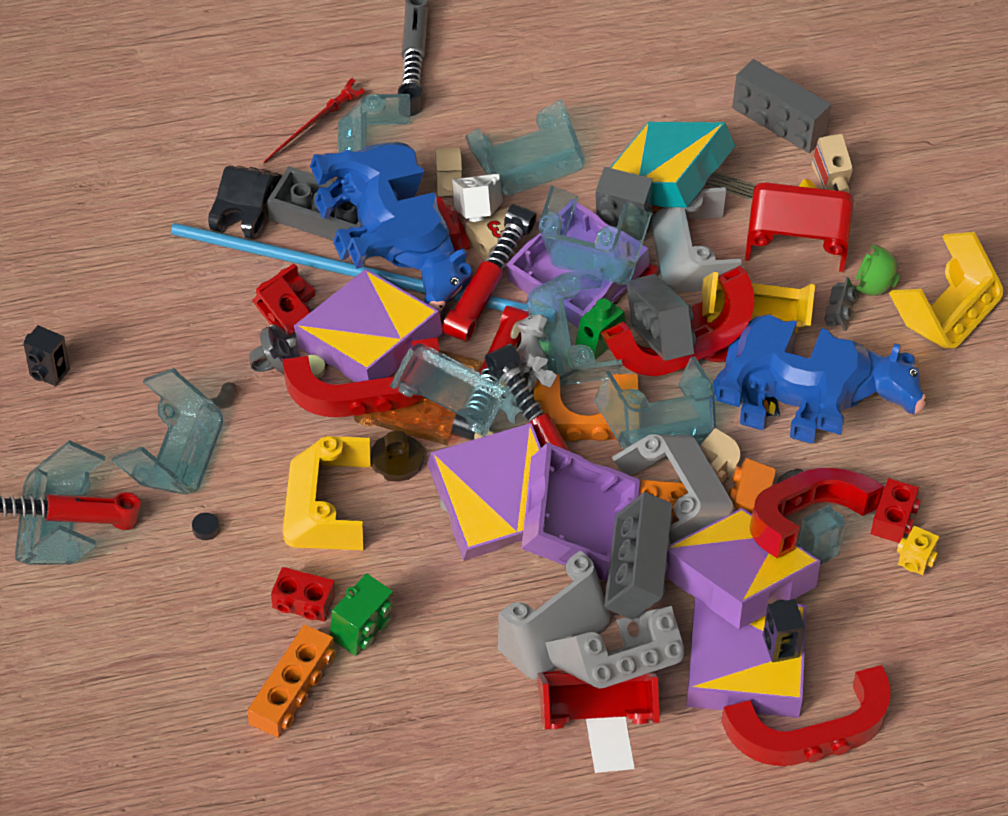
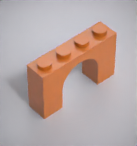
[533,374,640,441]

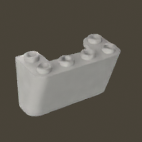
[545,606,684,688]

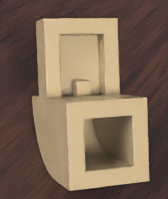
[435,147,462,197]
[700,428,740,484]

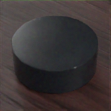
[192,513,219,540]

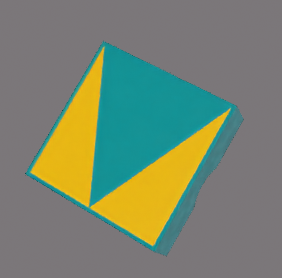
[598,122,736,208]

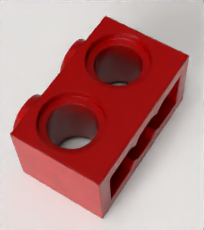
[870,478,921,543]
[271,567,335,622]

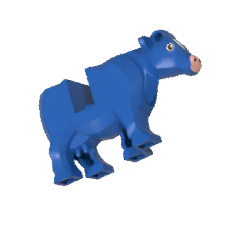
[310,142,473,313]
[712,315,926,443]

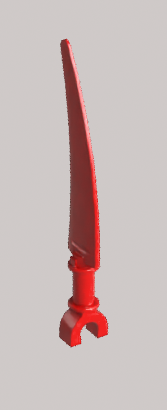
[263,77,365,163]

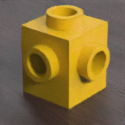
[897,526,939,575]

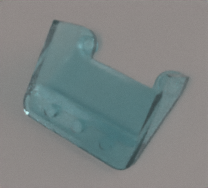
[465,99,584,196]

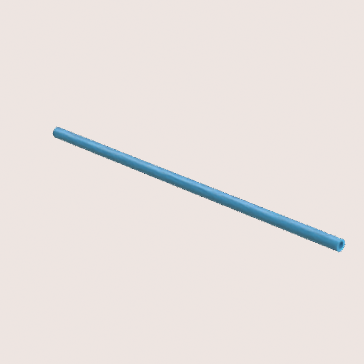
[171,223,558,323]

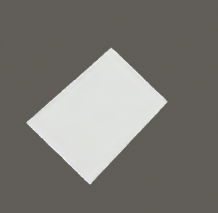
[586,717,635,773]

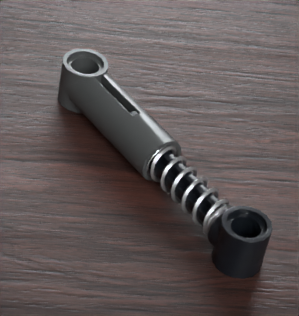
[398,0,428,116]

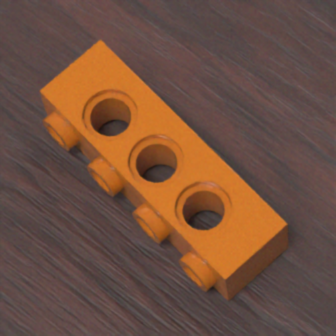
[247,624,336,738]

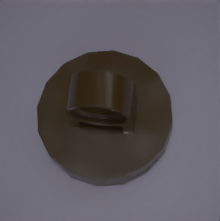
[371,431,424,482]

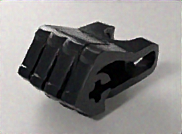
[208,165,283,239]

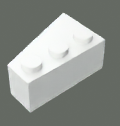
[452,173,503,222]

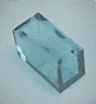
[798,505,845,564]

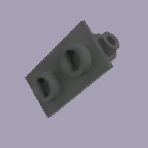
[824,277,857,331]

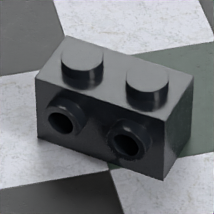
[23,325,70,387]

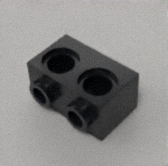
[762,599,805,663]

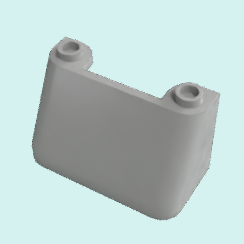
[498,550,611,680]

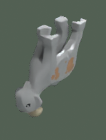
[497,314,557,424]

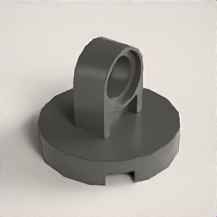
[249,324,299,374]

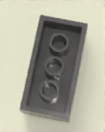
[732,59,832,153]
[268,166,362,241]
[626,274,696,361]
[604,492,673,620]

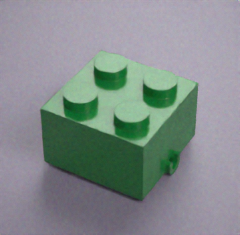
[330,573,393,657]

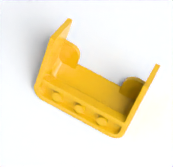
[889,232,1003,349]
[702,272,815,333]
[283,436,371,550]

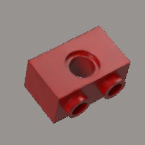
[252,277,311,336]

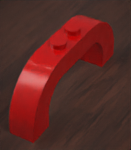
[601,266,754,376]
[282,337,440,417]
[750,468,884,558]
[721,665,891,766]

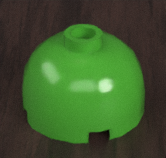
[854,244,900,296]

